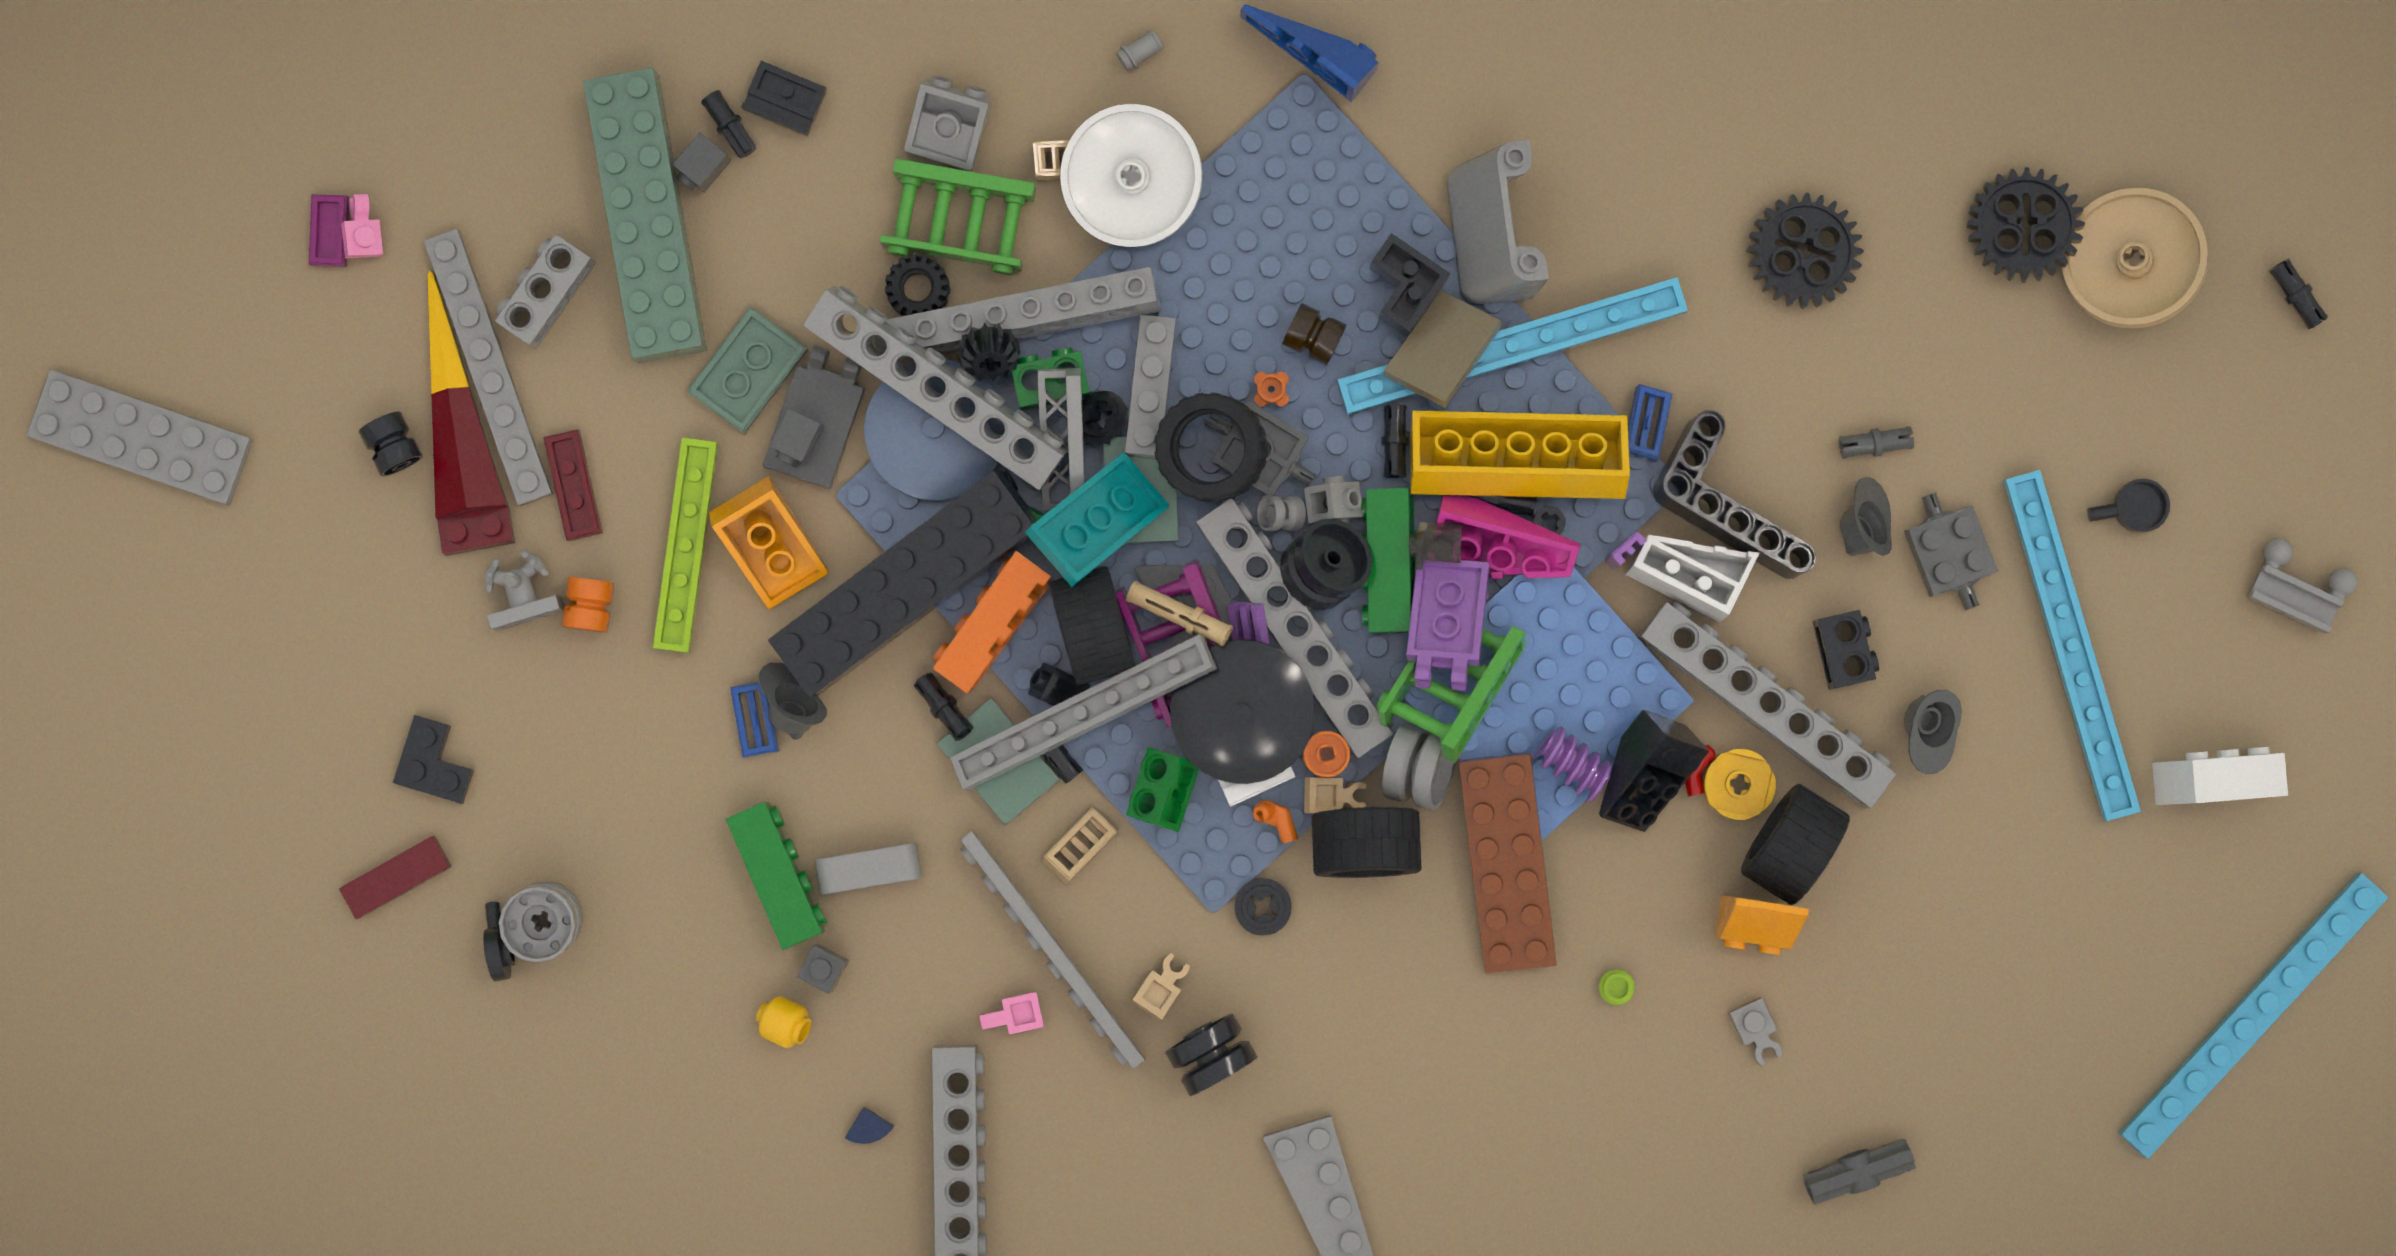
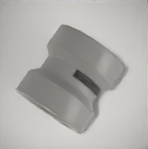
[1256,495,1306,531]

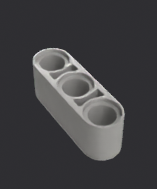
[815,843,922,895]

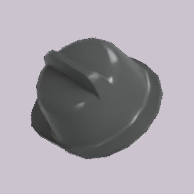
[1840,477,1892,556]
[758,663,827,740]
[1904,690,1962,774]

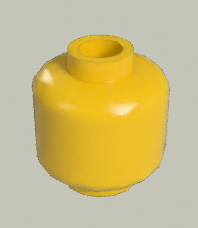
[756,996,812,1049]

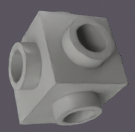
[1304,476,1363,524]

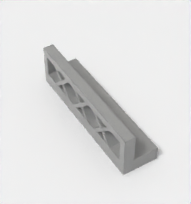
[1038,368,1085,511]

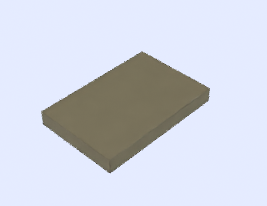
[1384,290,1502,408]

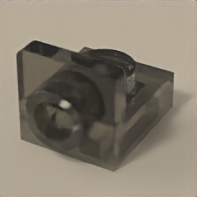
[1409,522,1463,570]

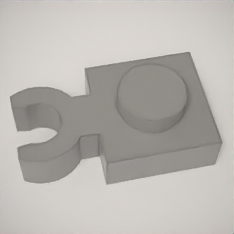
[1728,997,1782,1065]

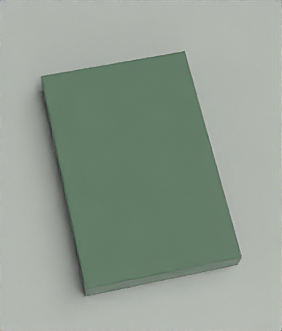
[687,307,808,434]
[1103,436,1179,544]
[937,698,1060,825]

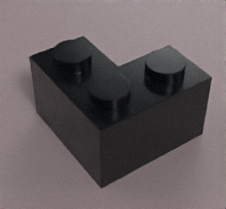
[1369,233,1450,337]

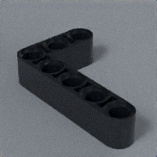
[1653,410,1816,579]

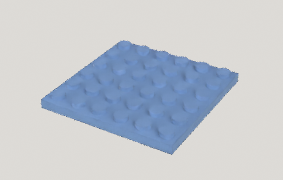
[1405,568,1694,840]

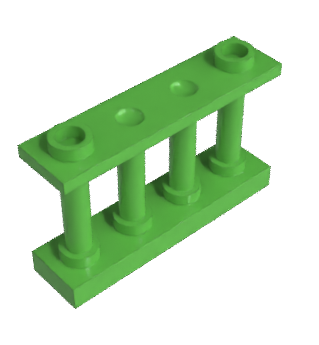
[880,158,1036,275]
[1377,626,1526,763]

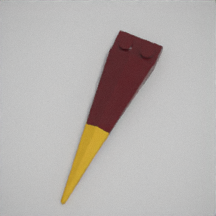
[427,270,515,556]

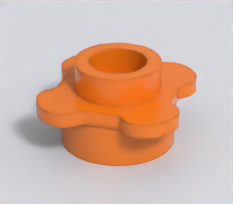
[1254,372,1289,407]

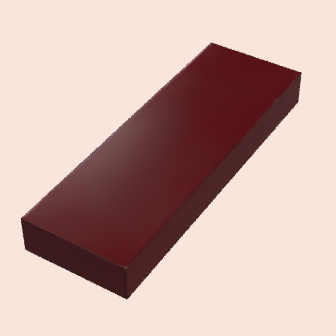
[543,429,603,541]
[339,836,452,920]

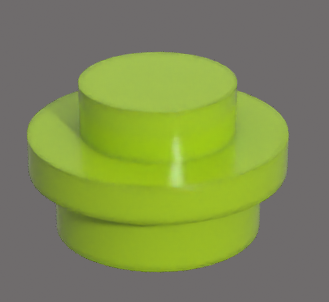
[1599,969,1635,1005]

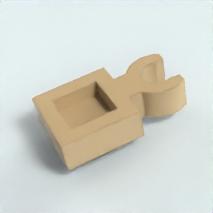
[1304,777,1366,813]
[1131,953,1190,1021]

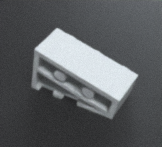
[1625,535,1759,623]
[2152,747,2288,805]

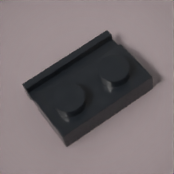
[741,61,827,137]

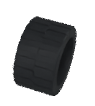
[1154,392,1268,502]
[1049,566,1135,685]
[1741,784,1850,905]
[1312,807,1422,878]

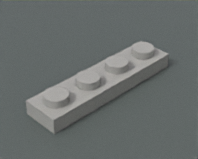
[1125,315,1176,459]

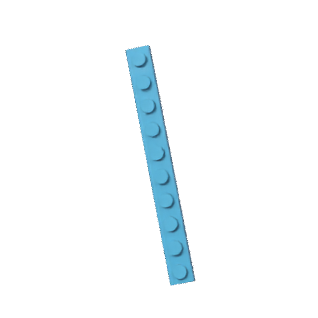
[1337,277,1688,415]
[2003,470,2141,821]
[2118,873,2389,1159]

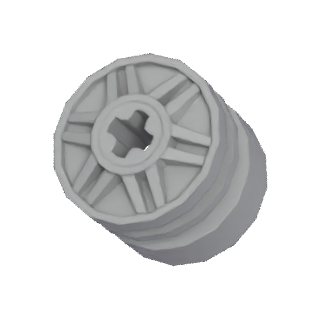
[499,881,583,962]

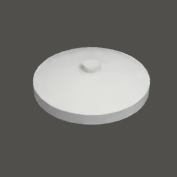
[1060,104,1203,247]

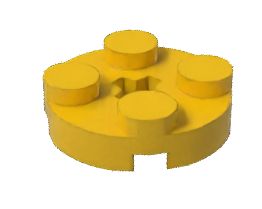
[1703,749,1776,820]

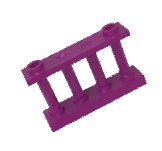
[1115,559,1229,727]

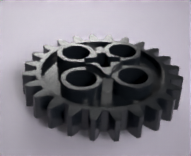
[1966,167,2085,283]
[1746,193,1864,309]

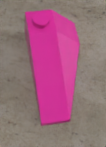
[1426,495,1580,579]

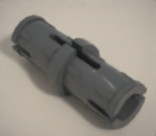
[1839,426,1914,459]

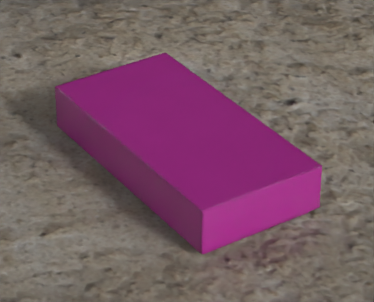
[308,194,350,267]

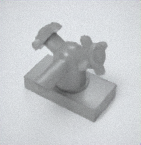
[485,550,564,631]

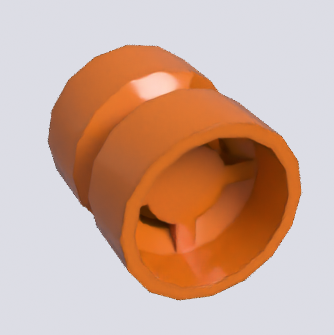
[561,577,614,633]
[1302,731,1350,777]

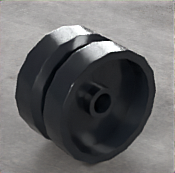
[1280,519,1373,610]
[1165,1013,1258,1096]

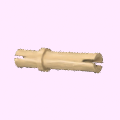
[1126,581,1233,647]

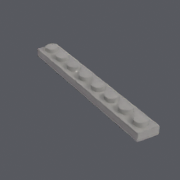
[424,229,553,506]
[950,634,1217,791]
[960,831,1145,1069]

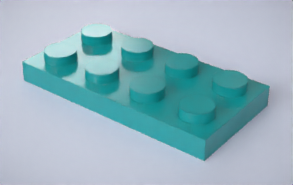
[1025,452,1170,587]

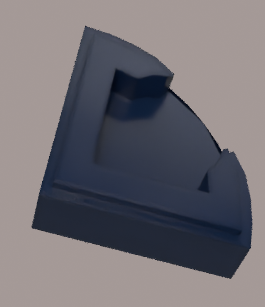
[845,1107,895,1144]

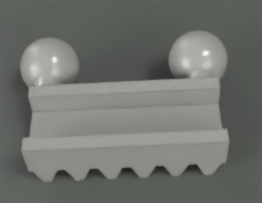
[2247,538,2358,634]

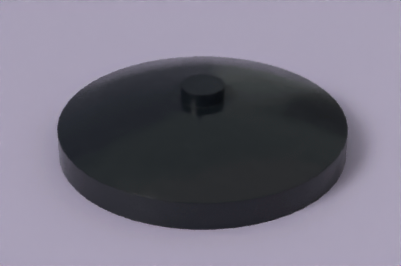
[1170,639,1315,784]

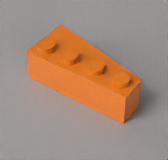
[933,551,1053,695]

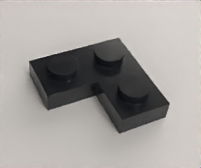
[393,715,474,804]

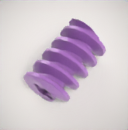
[1532,726,1612,803]

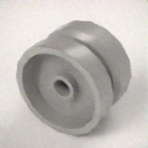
[1382,722,1455,811]

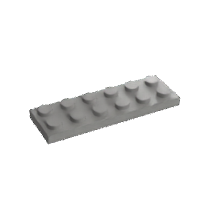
[26,370,253,506]

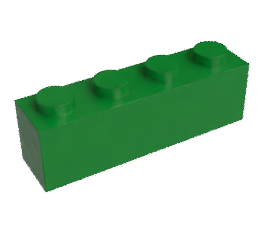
[1361,488,1415,634]
[725,802,827,950]

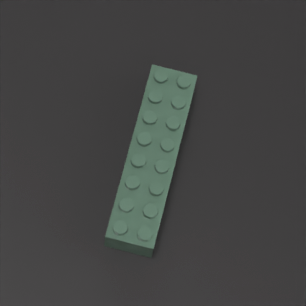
[583,68,708,363]

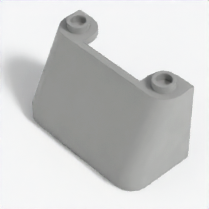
[1447,140,1549,304]

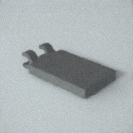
[762,345,865,490]

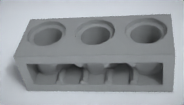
[495,234,596,349]

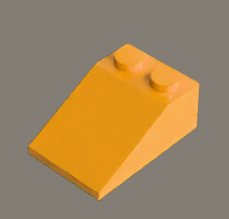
[709,476,829,610]
[1715,895,1809,955]

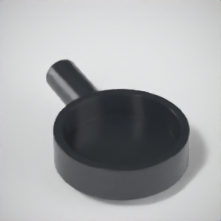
[2087,479,2170,533]
[483,902,515,982]

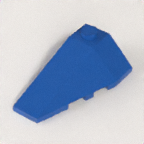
[1240,4,1379,102]

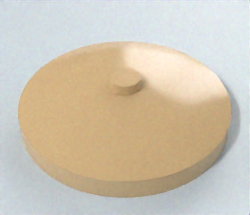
[2062,188,2208,329]

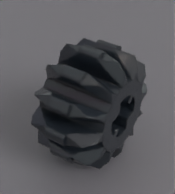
[958,322,1020,382]

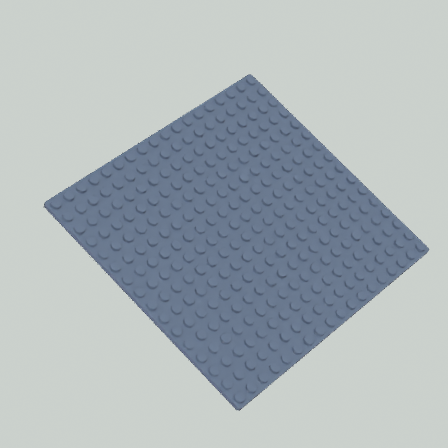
[837,74,1679,912]

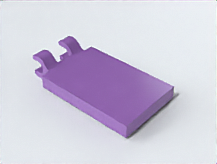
[1406,557,1490,691]

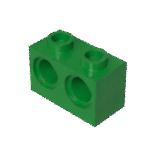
[1012,347,1090,411]
[1126,747,1199,832]

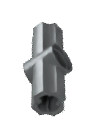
[1803,1139,1916,1205]

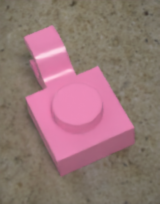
[341,194,383,258]
[979,991,1044,1035]

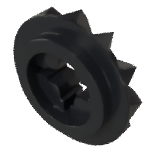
[1082,391,1128,447]
[1235,878,1292,936]

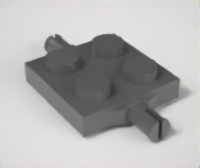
[1205,400,1316,495]
[1904,493,1998,610]

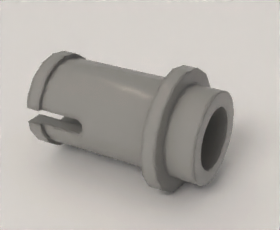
[1116,30,1163,71]

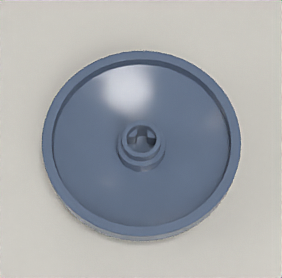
[864,360,1005,502]

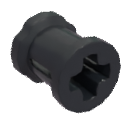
[1532,506,1566,535]

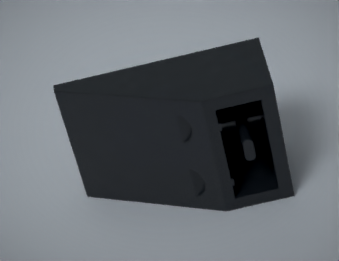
[1599,709,1709,832]

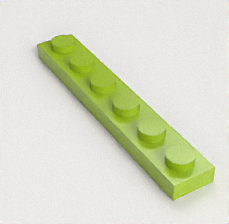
[653,437,719,653]

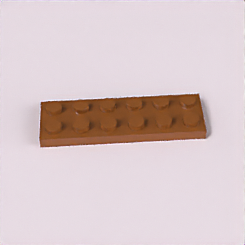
[1459,753,1557,973]

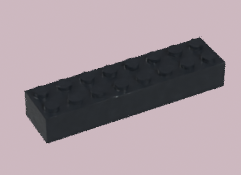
[768,470,1038,698]

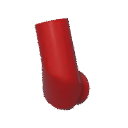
[1685,745,1715,797]

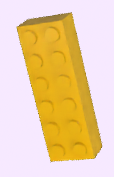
[1410,411,1630,499]

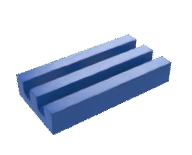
[1628,384,1673,462]
[730,682,779,758]

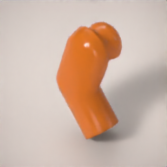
[1252,800,1299,844]

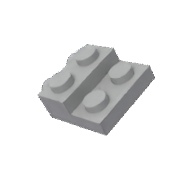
[904,75,993,171]

